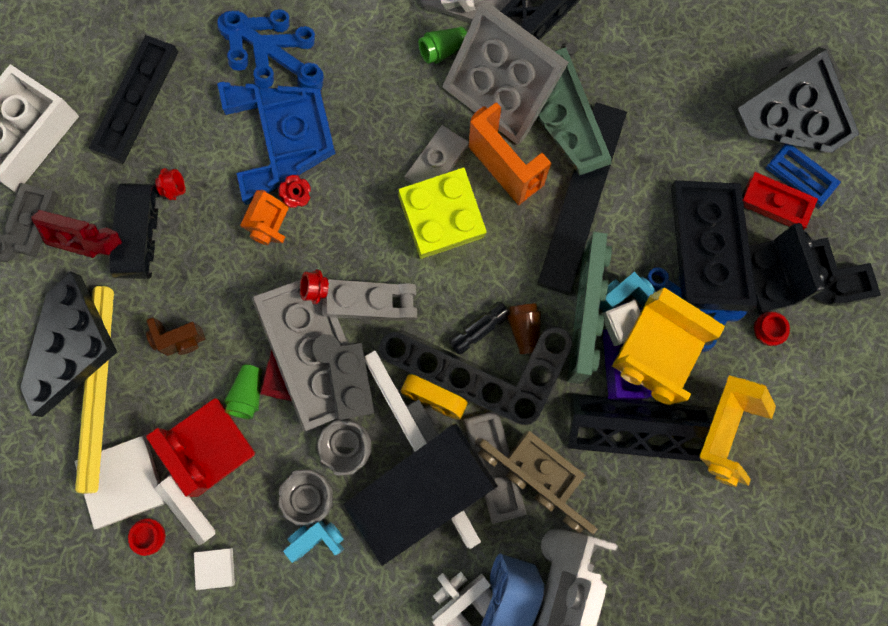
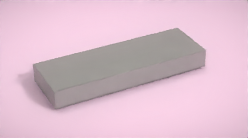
[464,412,527,524]

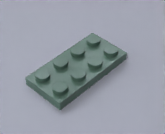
[567,232,612,384]

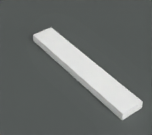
[364,351,481,549]

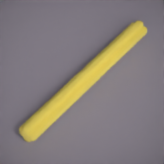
[75,286,114,494]

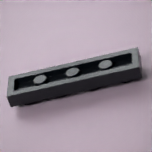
[89,35,179,164]

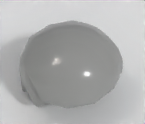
[317,419,372,476]
[279,469,333,526]

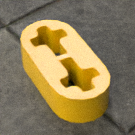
[400,374,468,420]

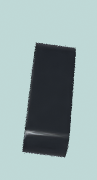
[109,183,160,279]

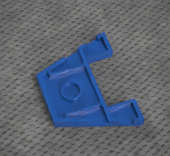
[217,82,336,205]

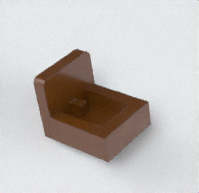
[146,317,206,356]

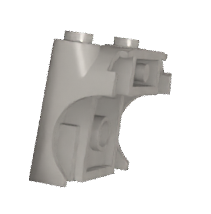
[534,528,618,626]

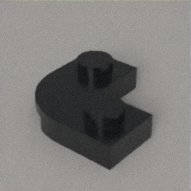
[811,238,881,306]

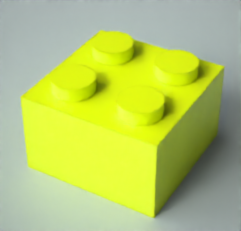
[399,167,487,259]

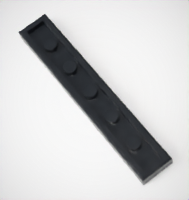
[537,102,627,295]

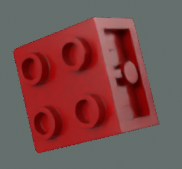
[145,398,256,497]

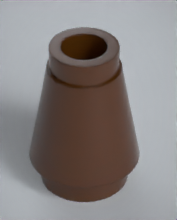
[507,303,541,354]

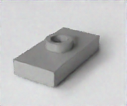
[405,125,469,184]

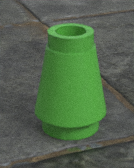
[418,26,467,64]
[224,365,262,419]

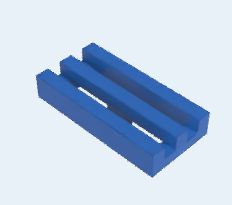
[765,144,841,209]

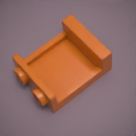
[468,102,551,206]

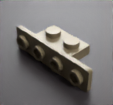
[474,430,598,535]

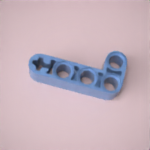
[481,554,544,626]

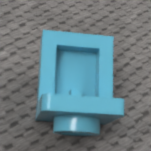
[599,272,654,312]
[283,521,344,563]

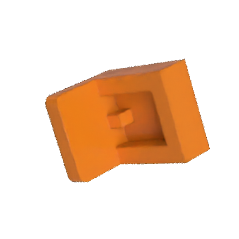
[240,190,289,246]

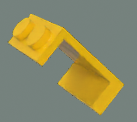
[612,287,725,405]
[699,375,776,487]

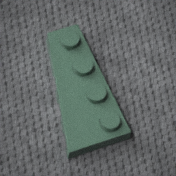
[537,47,612,176]

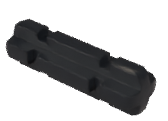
[449,301,510,355]

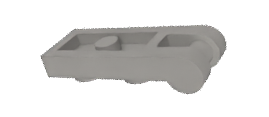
[322,279,418,321]

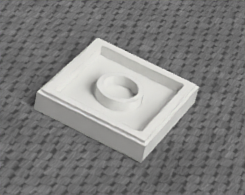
[74,436,166,530]

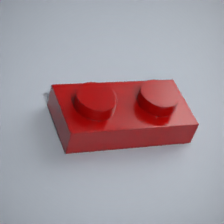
[742,172,818,230]

